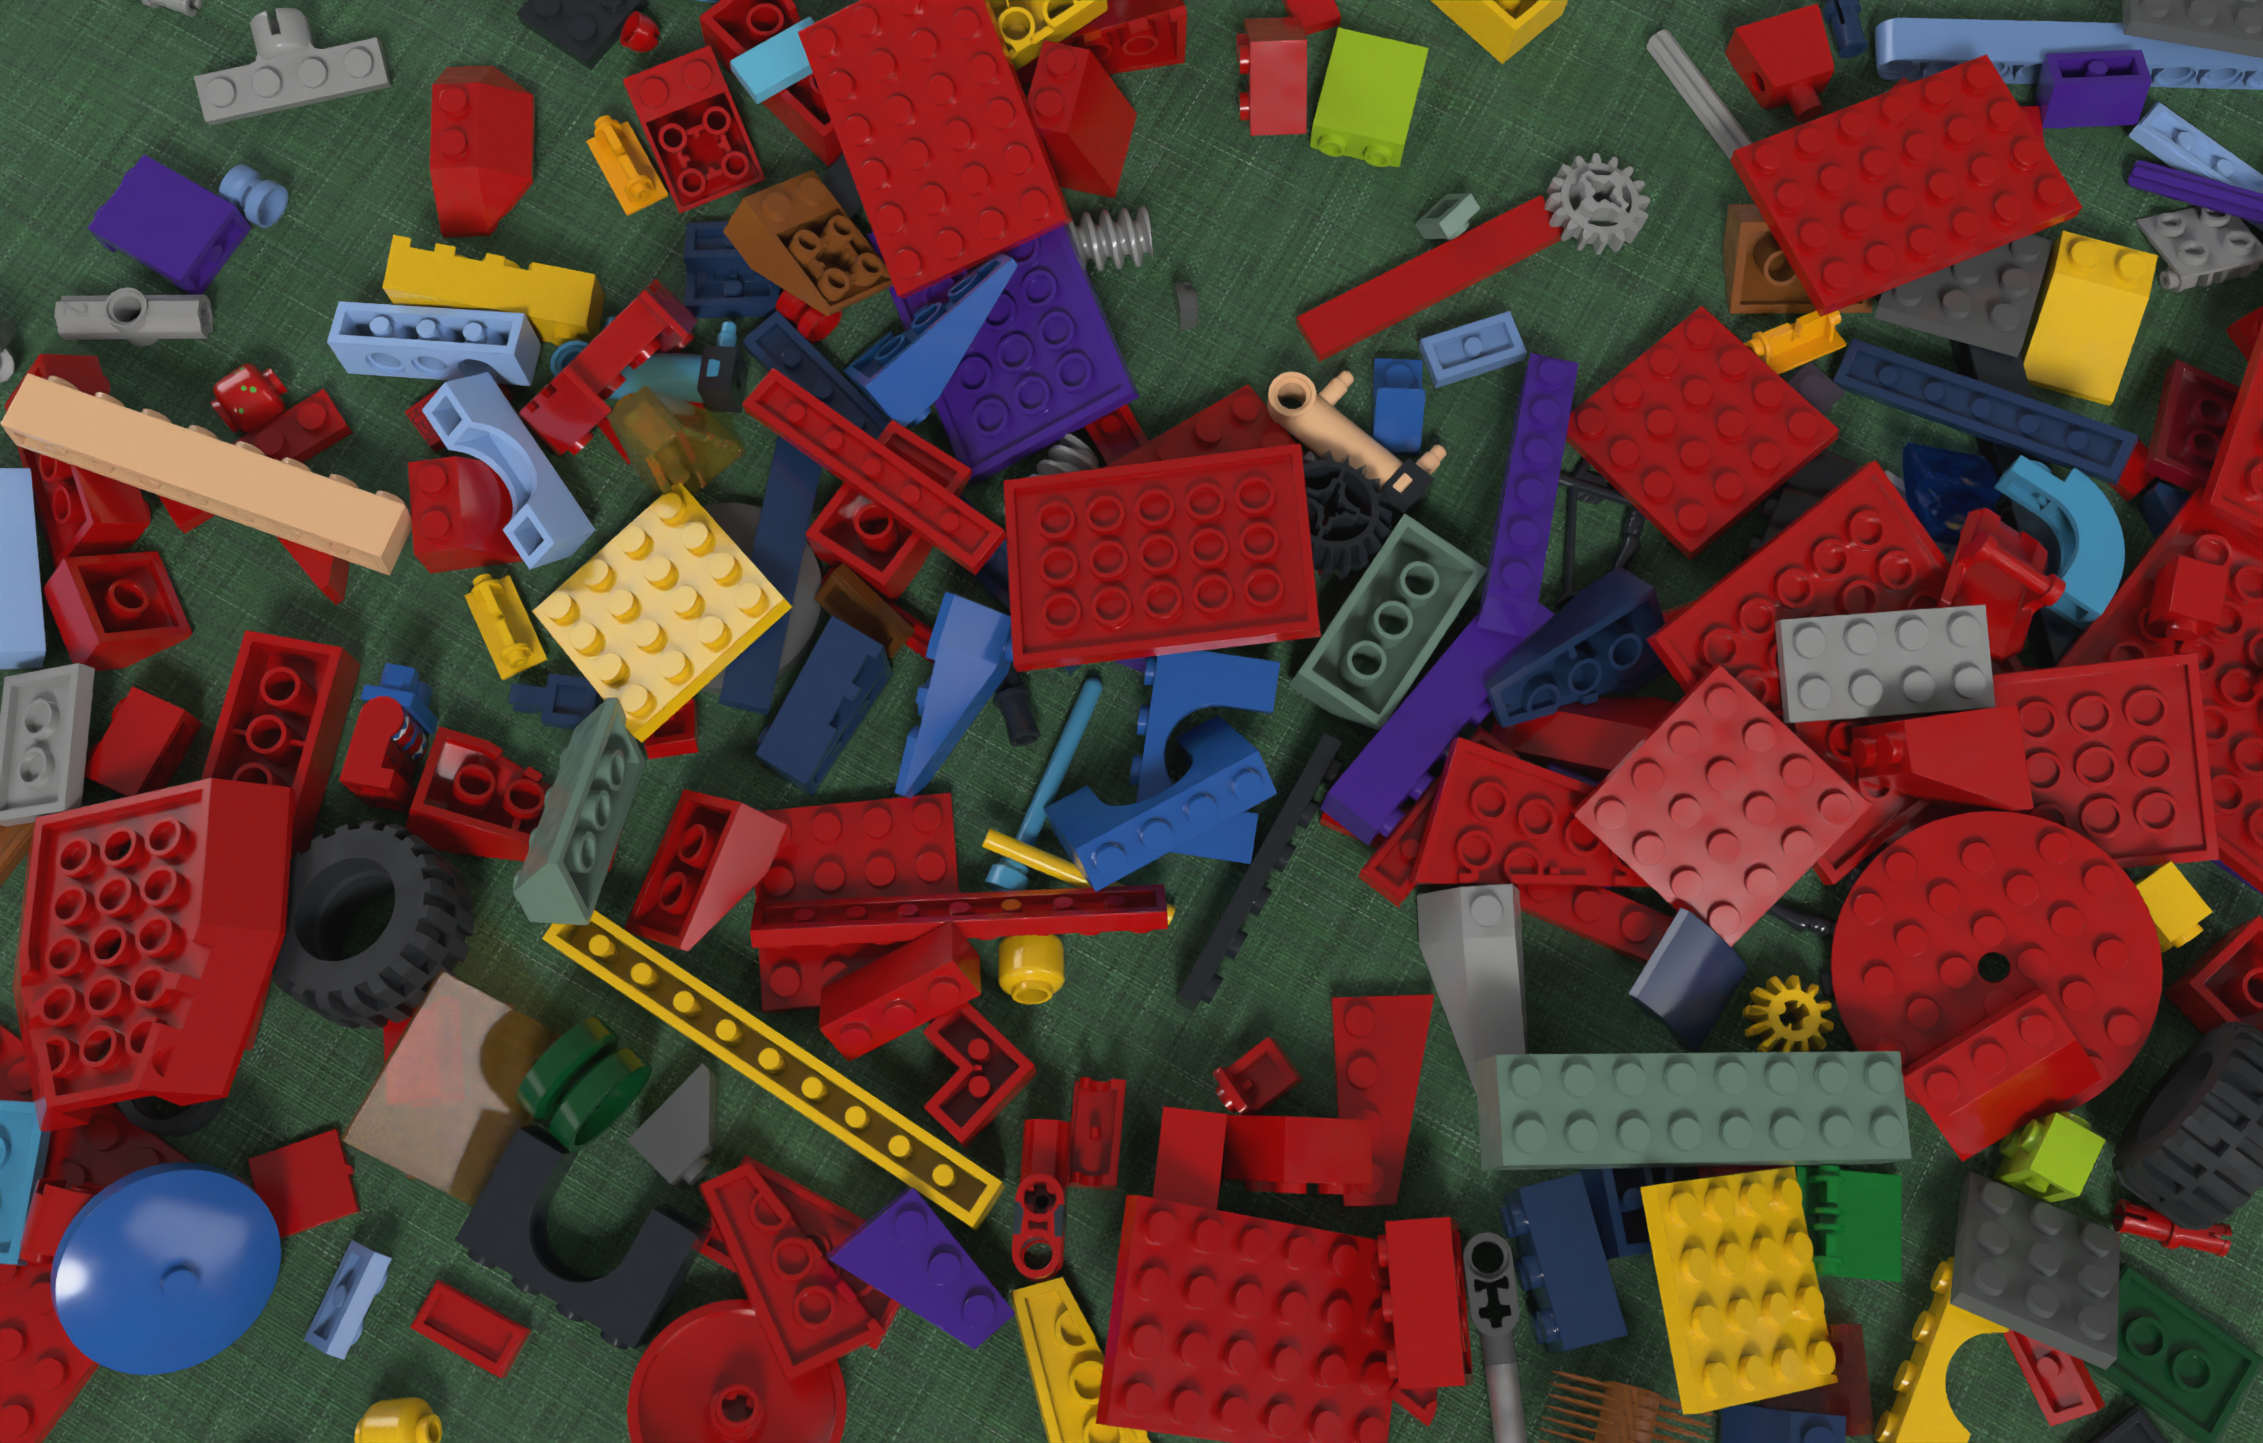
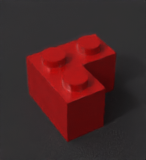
[1236,17,1307,136]
[923,1002,1037,1149]
[1224,1115,1372,1195]

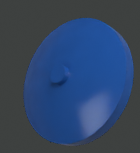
[50,1162,281,1375]

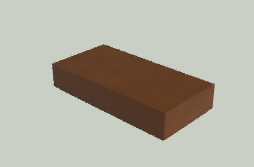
[814,563,916,662]

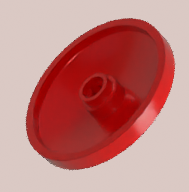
[627,1299,847,1443]

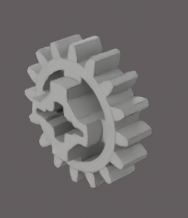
[1545,153,1650,255]

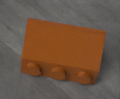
[1723,204,1874,314]

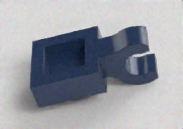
[508,673,600,729]

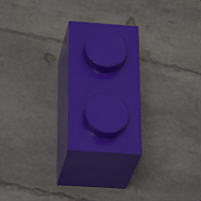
[2033,49,2152,129]

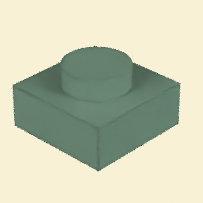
[1415,193,1480,240]

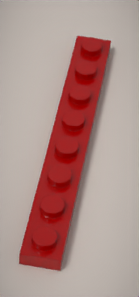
[1319,775,1674,965]
[750,884,1168,950]

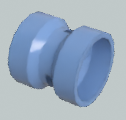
[218,164,288,228]

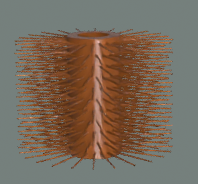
[1537,1371,1716,1443]

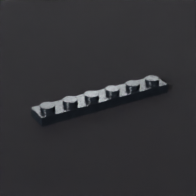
[1176,733,1344,1012]

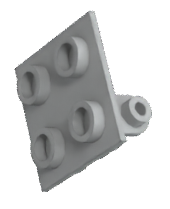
[2135,206,2263,293]

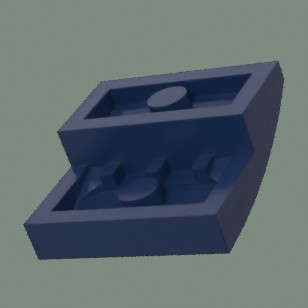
[684,221,782,318]
[1629,908,1748,1053]

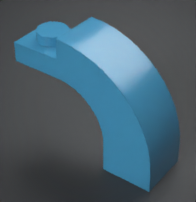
[1994,455,2125,630]

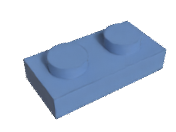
[1419,311,1527,389]
[304,1240,392,1360]

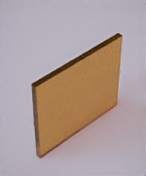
[340,970,562,1206]

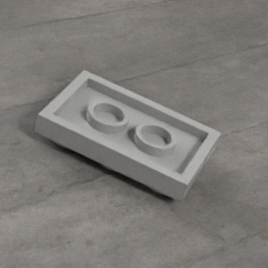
[0,663,95,827]

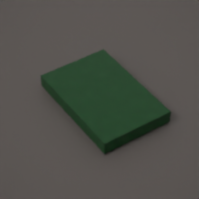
[2083,1263,2263,1443]

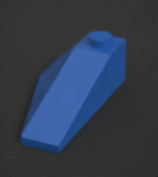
[843,253,1018,427]
[895,592,1013,799]

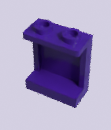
[87,154,252,295]

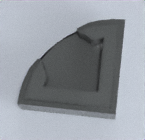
[1172,281,1199,330]

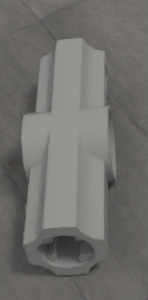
[54,287,214,347]

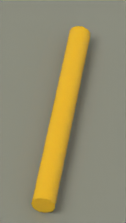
[982,828,1176,925]

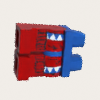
[339,663,439,814]

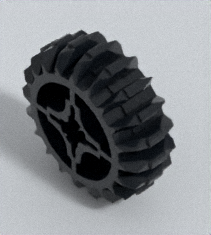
[1303,450,1393,581]

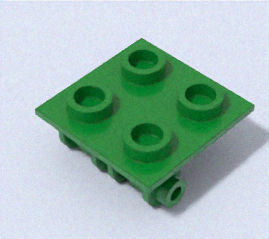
[1795,1165,1902,1282]

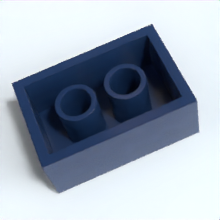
[1499,1173,1628,1353]

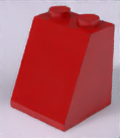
[1027,40,1137,199]
[1850,704,2034,813]

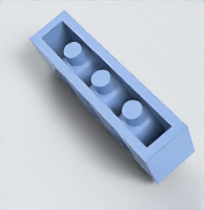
[327,301,541,386]

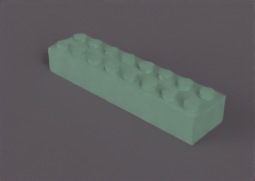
[1475,1051,1912,1171]

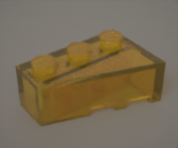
[607,385,747,497]

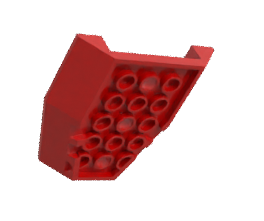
[12,778,295,1132]

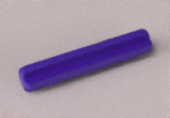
[2128,160,2263,224]

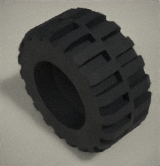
[271,821,474,1029]
[2112,1021,2263,1230]

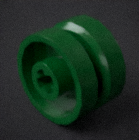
[515,1016,652,1153]

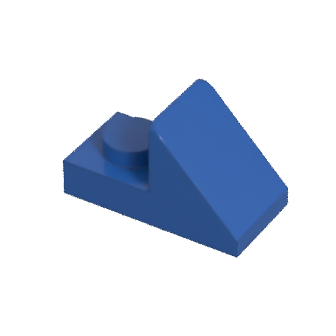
[1371,358,1426,456]

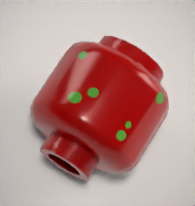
[210,363,288,434]

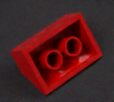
[1902,987,2102,1162]
[1377,1217,1474,1389]

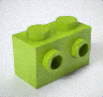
[1993,1111,2106,1203]

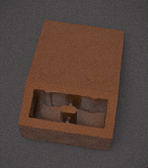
[723,170,893,316]

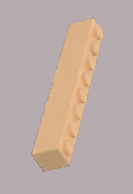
[0,373,412,576]

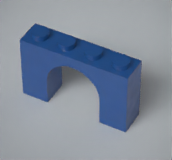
[1126,651,1280,864]
[1043,715,1277,892]

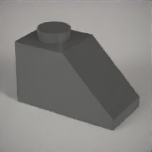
[627,1063,718,1188]

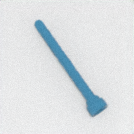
[984,678,1103,892]

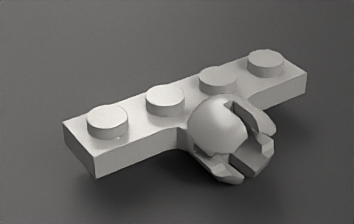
[194,8,392,126]

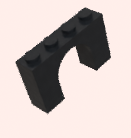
[455,1125,712,1350]

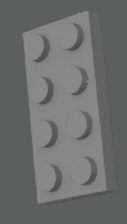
[1775,605,1995,724]

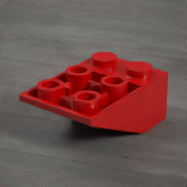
[622,45,766,214]

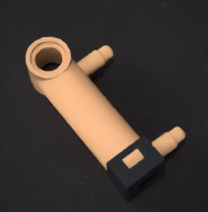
[1267,371,1446,527]

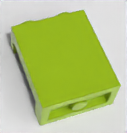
[1310,28,1429,167]

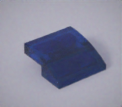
[1903,442,2003,546]

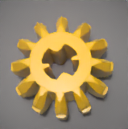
[1742,975,1834,1052]

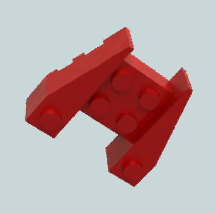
[517,278,698,457]

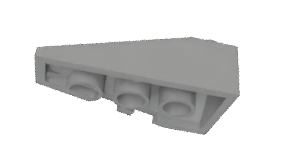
[1417,884,1528,1095]

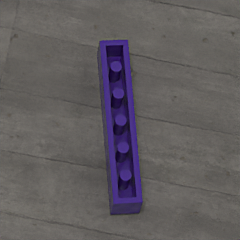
[1476,353,1579,637]
[1320,602,1555,846]

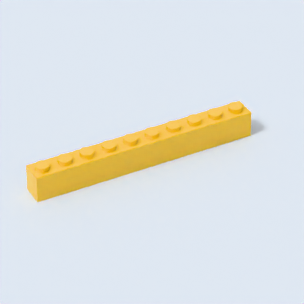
[542,910,1005,1232]

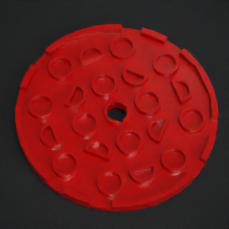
[1831,811,2163,1123]

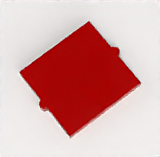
[248,1129,361,1239]

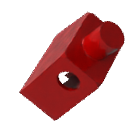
[1725,3,1834,122]

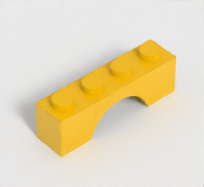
[1874,1256,2009,1443]

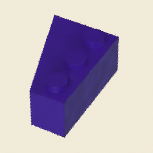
[825,1186,1016,1350]

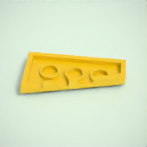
[1010,1277,1151,1443]

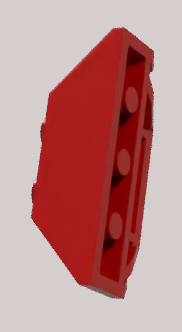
[429,65,535,238]

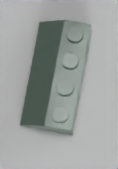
[1288,514,1487,730]
[513,698,646,925]

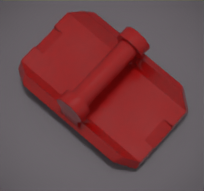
[1936,507,2066,664]

